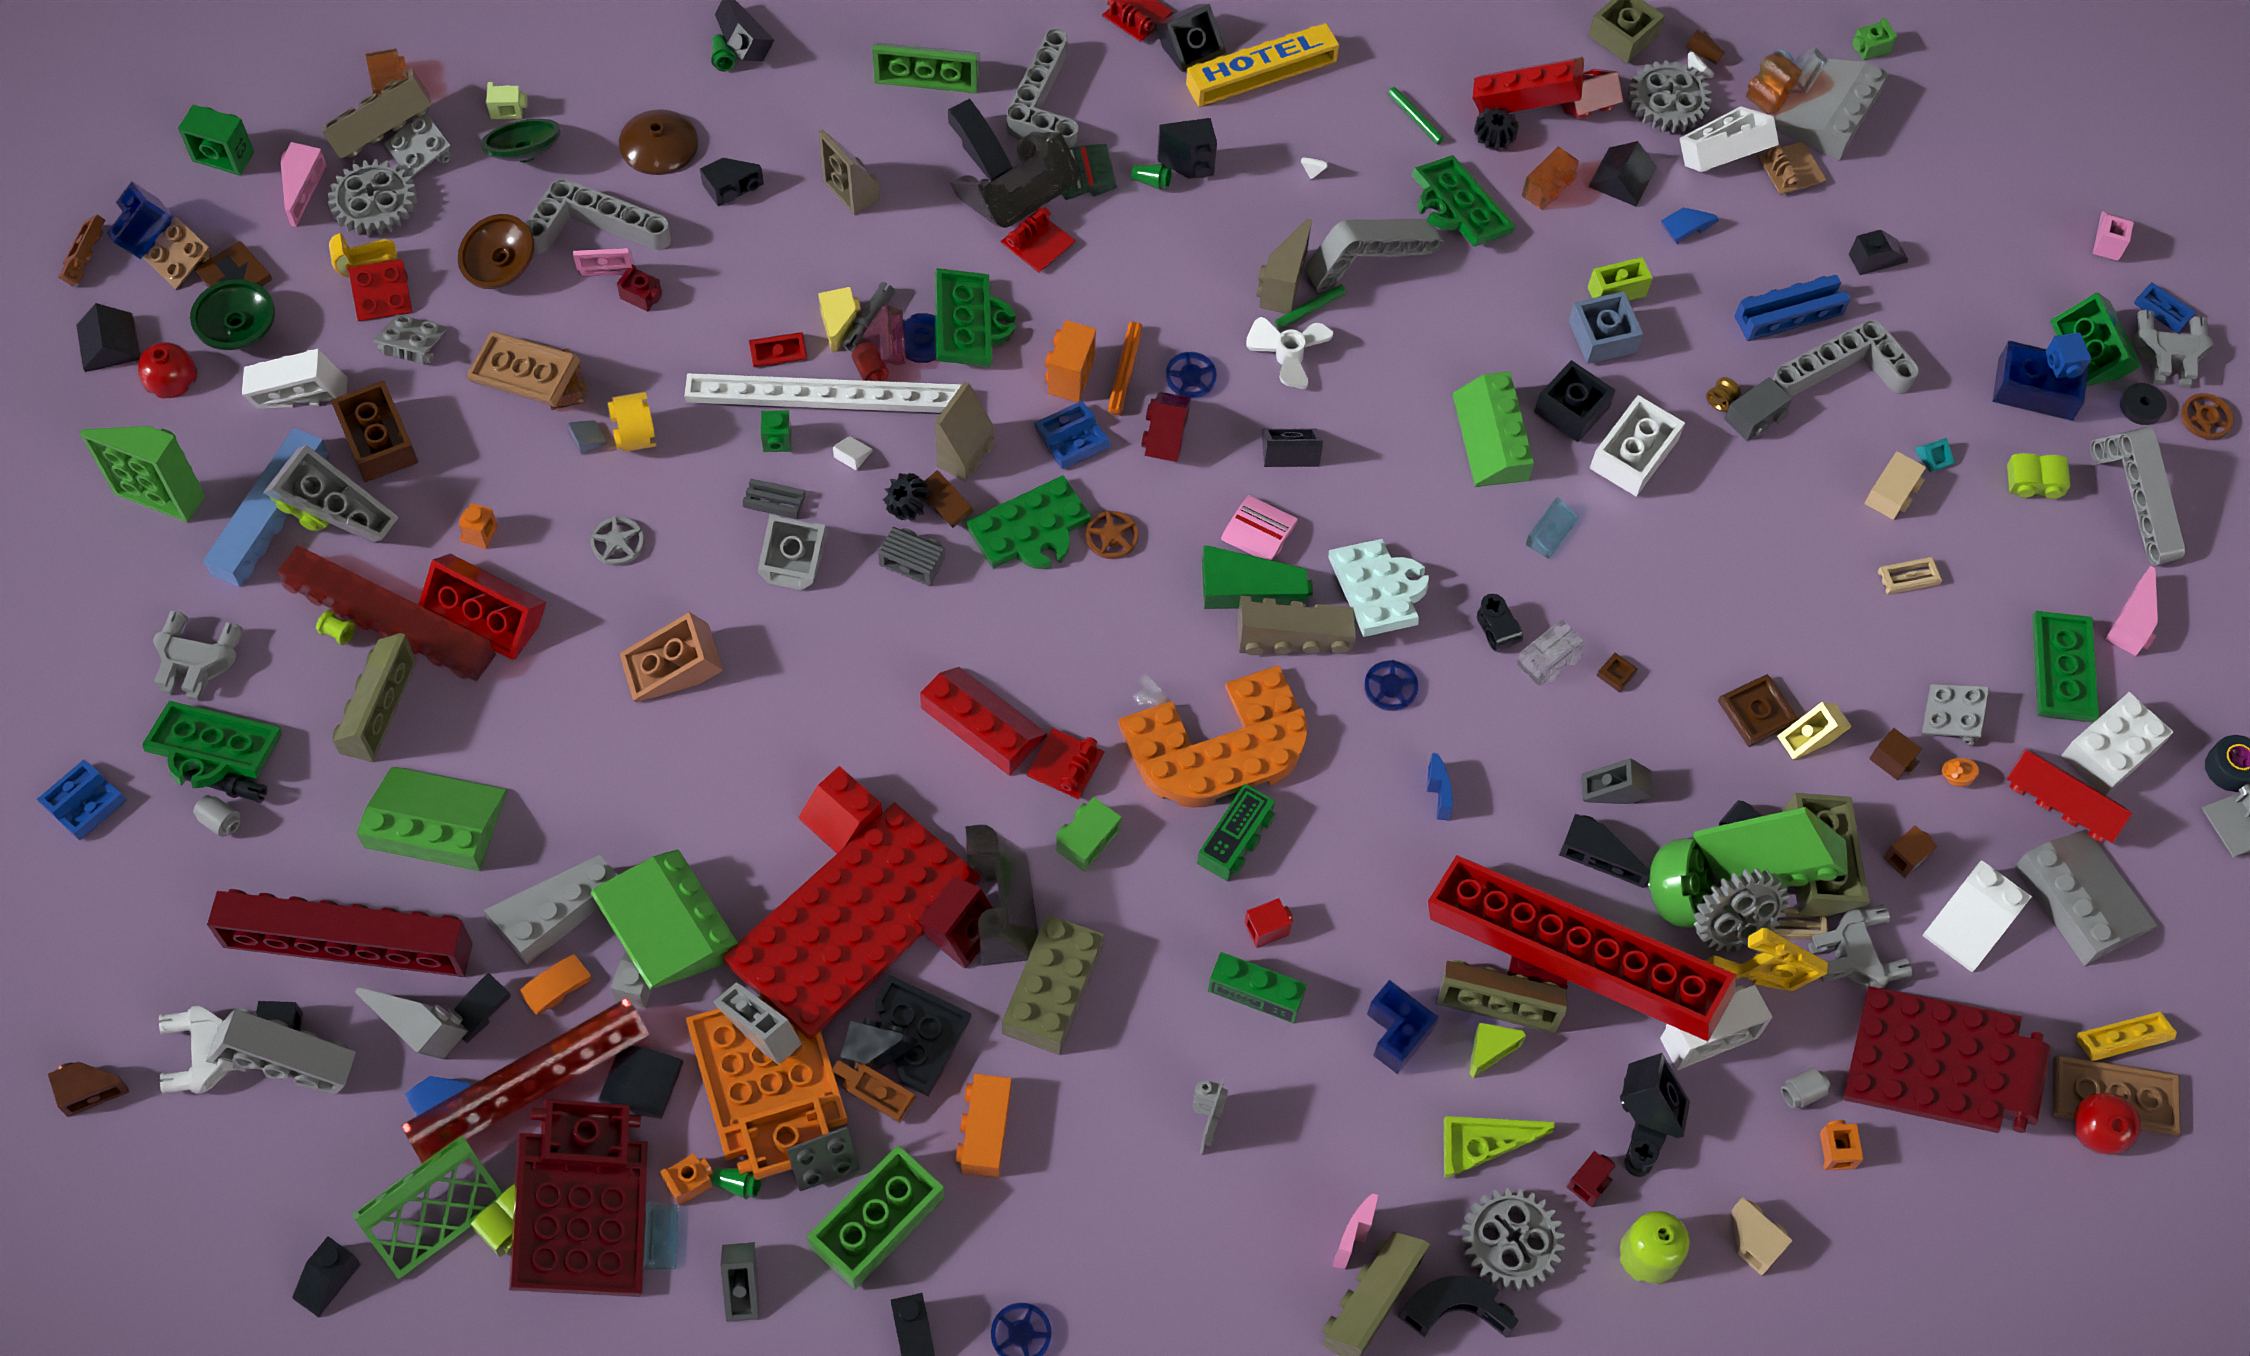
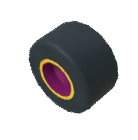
[2205,735,2250,792]

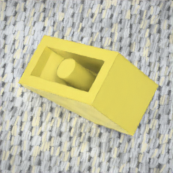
[818,287,861,352]
[1777,702,1852,760]

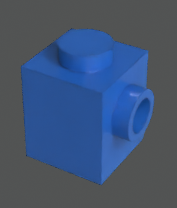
[2045,332,2091,378]

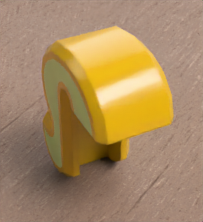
[329,232,398,278]

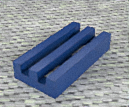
[2134,282,2196,334]

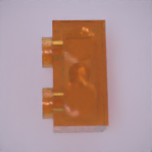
[1522,146,1579,210]

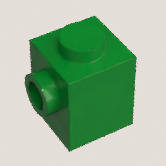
[761,410,792,452]

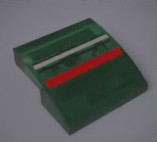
[1053,144,1118,201]

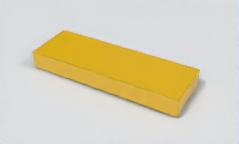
[2076,1011,2177,1061]

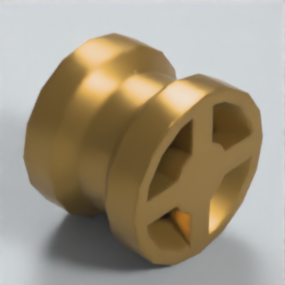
[1706,377,1741,411]

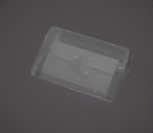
[1778,48,1828,94]

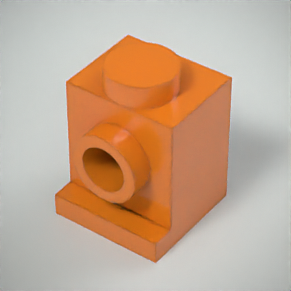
[459,503,498,549]
[1820,1120,1863,1170]
[660,1153,713,1207]

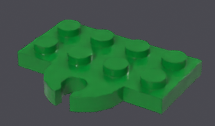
[1411,155,1516,247]
[934,268,1017,367]
[965,475,1091,569]
[142,701,282,788]

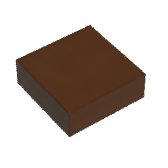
[1597,653,1638,693]

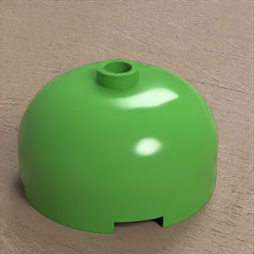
[1648,837,1714,928]

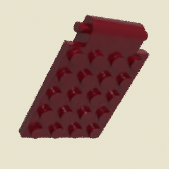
[1844,986,2051,1133]
[509,1099,648,1297]

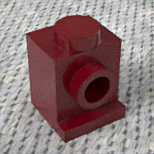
[617,264,662,312]
[1567,1151,1615,1207]

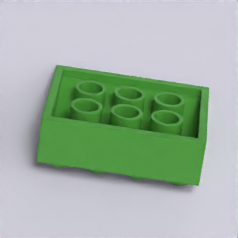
[79,426,205,523]
[356,766,507,871]
[1693,807,1848,887]
[591,849,738,990]

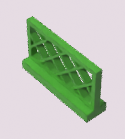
[351,1136,503,1280]

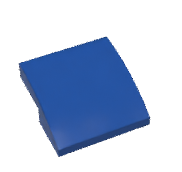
[1034,401,1111,469]
[36,759,127,841]

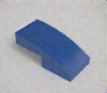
[1427,753,1452,821]

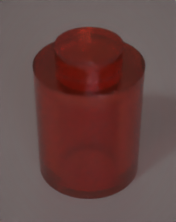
[851,343,889,381]

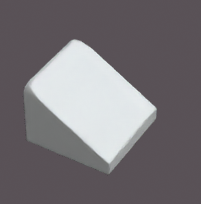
[833,436,873,471]

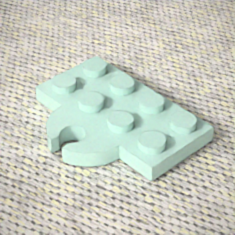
[1328,539,1429,637]

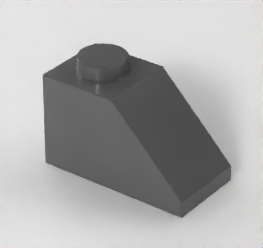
[1582,758,1652,804]
[720,1242,759,1322]

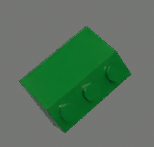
[2050,292,2142,387]

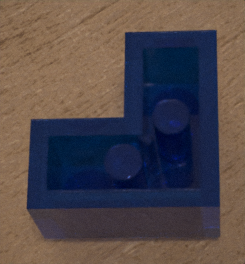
[107,181,173,259]
[1367,980,1439,1074]

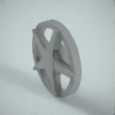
[590,516,644,566]

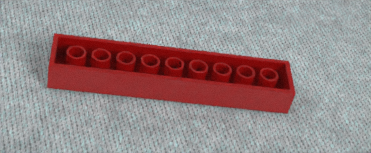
[1428,855,1736,1042]

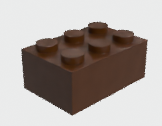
[331,381,419,483]

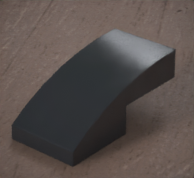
[454,973,511,1043]

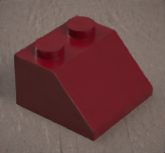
[918,876,1001,969]

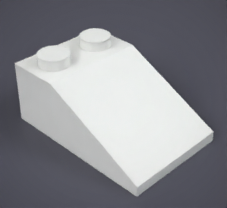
[1922,860,2032,973]

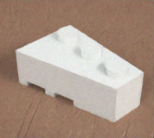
[1680,106,1779,172]
[242,349,348,409]

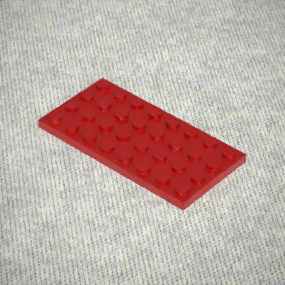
[722,802,981,1041]

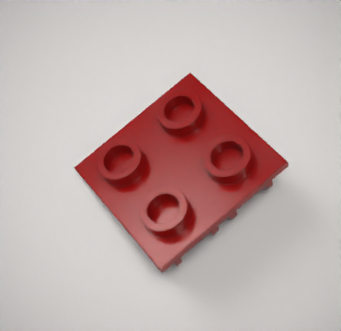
[1102,0,1173,42]
[1001,207,1076,273]
[348,259,413,322]
[1026,728,1105,800]

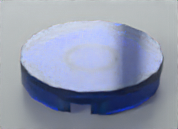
[895,313,936,363]

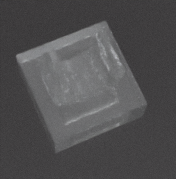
[1133,673,1170,710]

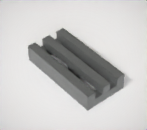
[742,478,805,519]

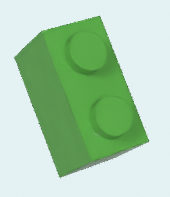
[1056,797,1122,872]

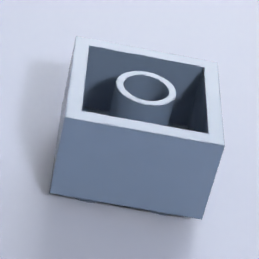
[1568,291,1644,364]

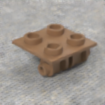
[1757,141,1827,195]
[143,216,212,290]

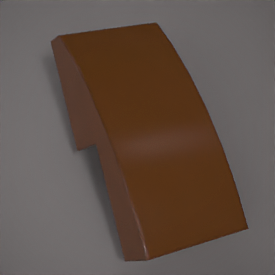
[925,470,974,528]

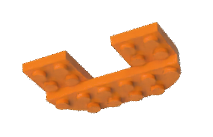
[1118,665,1307,808]

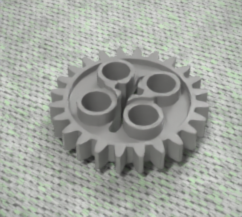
[1628,60,1712,133]
[328,159,417,237]
[1694,868,1790,952]
[1460,1187,1565,1293]

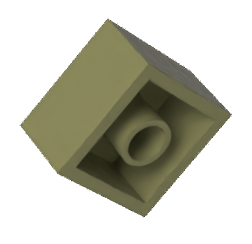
[1588,0,1665,64]

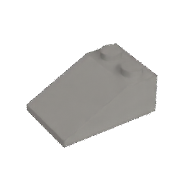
[354,987,468,1059]

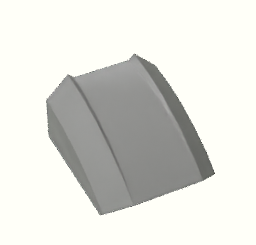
[758,514,829,591]

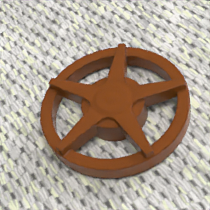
[2181,393,2234,440]
[1086,510,1138,559]

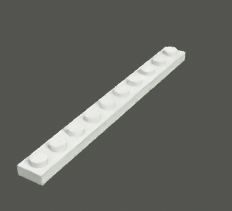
[684,373,961,413]

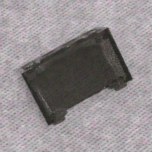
[950,131,1080,228]
[965,824,1039,966]

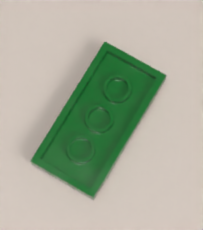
[2032,611,2099,722]

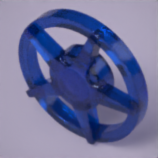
[1166,352,1217,398]
[1364,660,1419,711]
[991,1303,1052,1356]

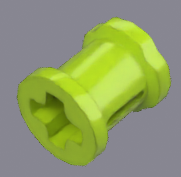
[316,610,356,645]

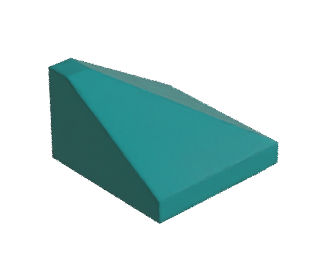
[1915,438,1955,472]

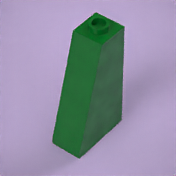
[1202,546,1313,609]

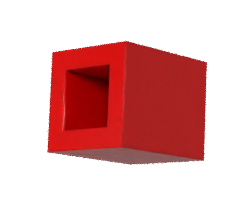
[1244,898,1294,948]

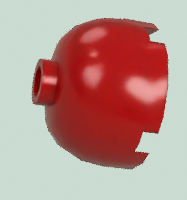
[138,342,197,399]
[2073,1092,2141,1155]

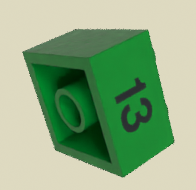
[178,104,254,176]

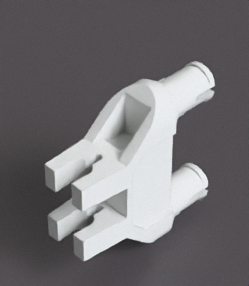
[159,1006,236,1094]

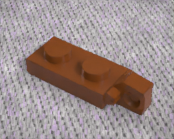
[58,214,105,287]
[831,1060,917,1124]

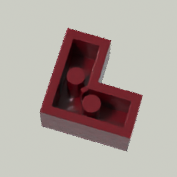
[1141,392,1191,462]

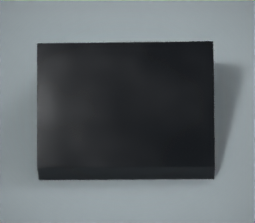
[1589,141,1657,207]
[76,303,140,372]
[1262,428,1323,467]

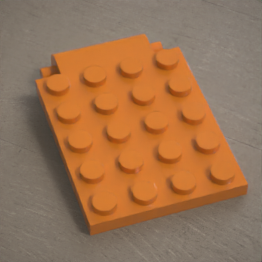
[686,996,848,1181]

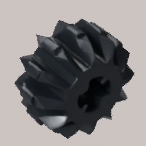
[1474,105,1519,151]
[882,473,932,521]

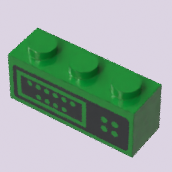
[1197,783,1276,882]
[1208,952,1307,1024]

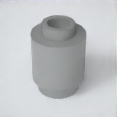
[193,795,240,837]
[1781,1068,1830,1109]

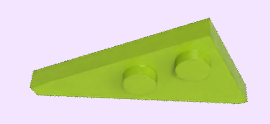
[1443,1116,1554,1178]

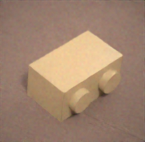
[1864,451,1926,520]

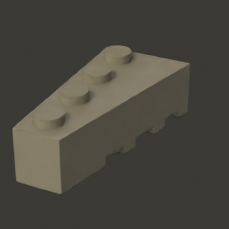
[322,67,432,159]
[1237,596,1356,655]

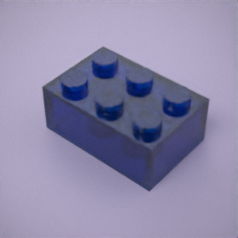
[1992,341,2089,421]

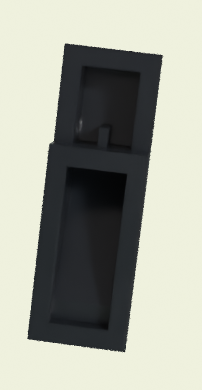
[948,98,1013,182]

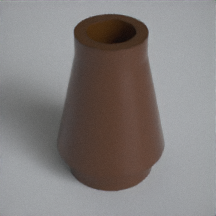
[1686,30,1725,64]

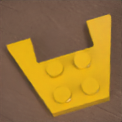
[1705,928,1828,991]

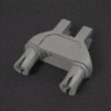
[2133,310,2213,388]
[153,611,243,701]
[1808,904,1912,989]

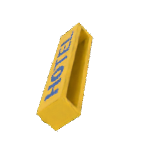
[1186,23,1339,107]

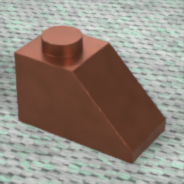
[48,1061,129,1117]

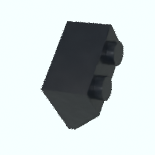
[1154,4,1226,72]
[1157,118,1217,179]
[1620,1053,1690,1138]

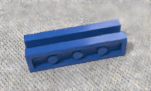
[1734,274,1851,341]

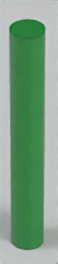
[1388,87,1444,145]
[1275,284,1346,329]

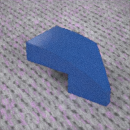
[1661,208,1719,244]
[404,1076,476,1121]

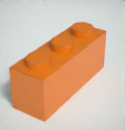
[956,1073,1012,1178]

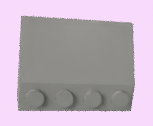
[1774,57,1889,161]
[2014,829,2158,966]

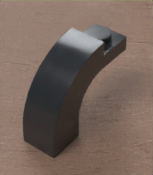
[1399,1276,1519,1338]

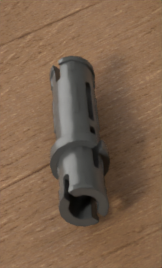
[843,282,895,353]

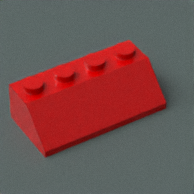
[1472,57,1584,113]
[416,553,547,660]
[920,667,1047,776]
[2006,747,2132,844]

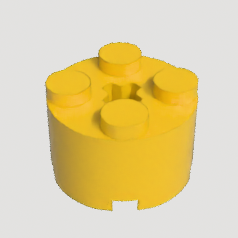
[607,391,656,452]

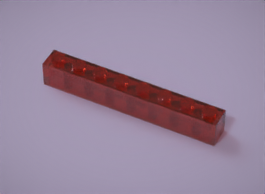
[277,545,496,682]
[401,998,649,1163]

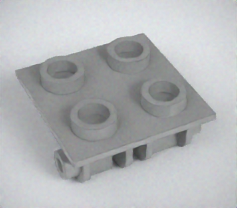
[384,113,451,178]
[373,315,448,365]
[1922,684,1990,746]
[2202,784,2250,858]
[1193,1077,1228,1155]

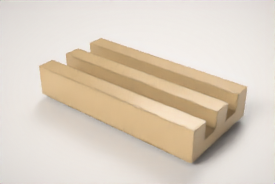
[1877,557,1942,595]
[1770,908,1828,940]

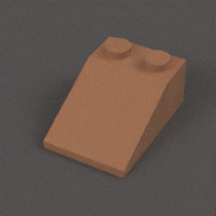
[619,612,723,703]

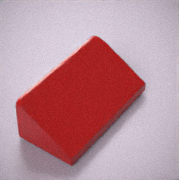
[749,332,807,367]

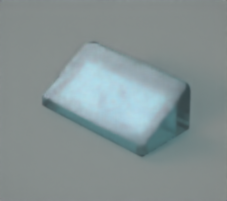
[1525,497,1578,559]
[643,1201,679,1270]

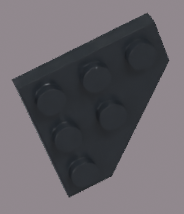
[875,975,972,1097]

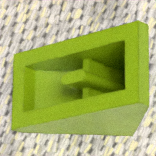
[1469,1022,1526,1078]

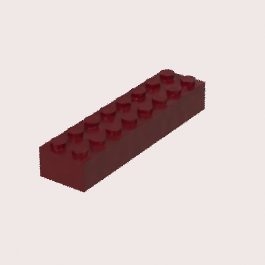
[207,889,473,977]

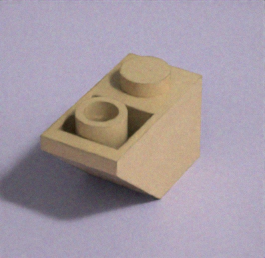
[1731,1197,1793,1276]

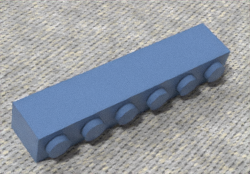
[203,427,329,587]

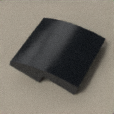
[598,1043,684,1119]

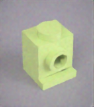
[486,82,527,120]

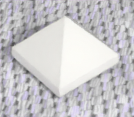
[1688,52,1714,78]
[1301,157,1329,179]

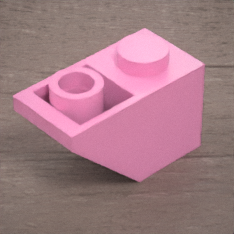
[2093,211,2134,261]

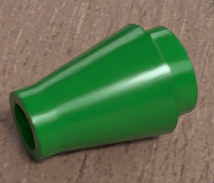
[711,34,737,72]
[1131,164,1172,190]
[712,1167,762,1199]

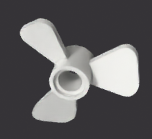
[1246,317,1333,389]

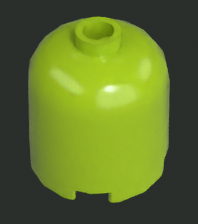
[1620,1211,1690,1284]

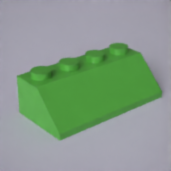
[872,43,980,93]
[1452,371,1534,487]

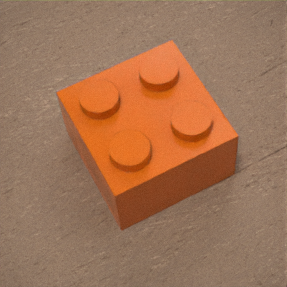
[1045,320,1097,402]

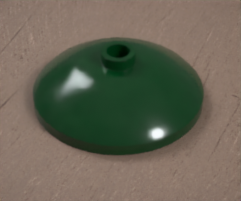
[481,118,561,163]
[190,279,275,350]

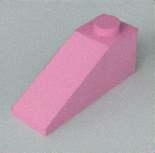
[280,142,327,227]
[2105,566,2158,657]

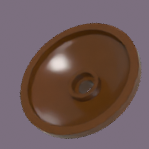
[619,109,698,175]
[458,214,534,289]

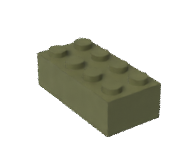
[1002,914,1104,1055]

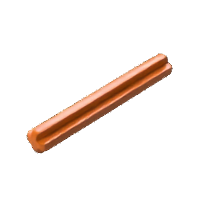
[1108,321,1143,415]

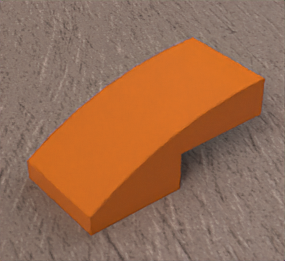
[519,954,592,1015]

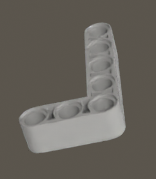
[1007,28,1079,153]
[525,179,671,253]
[1305,219,1444,292]
[1773,320,1919,397]
[2090,427,2185,565]

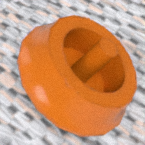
[1942,758,1979,787]

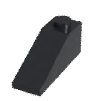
[715,0,775,61]
[1559,814,1650,888]

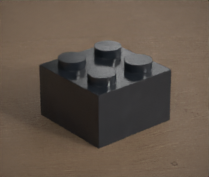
[1534,360,1616,442]

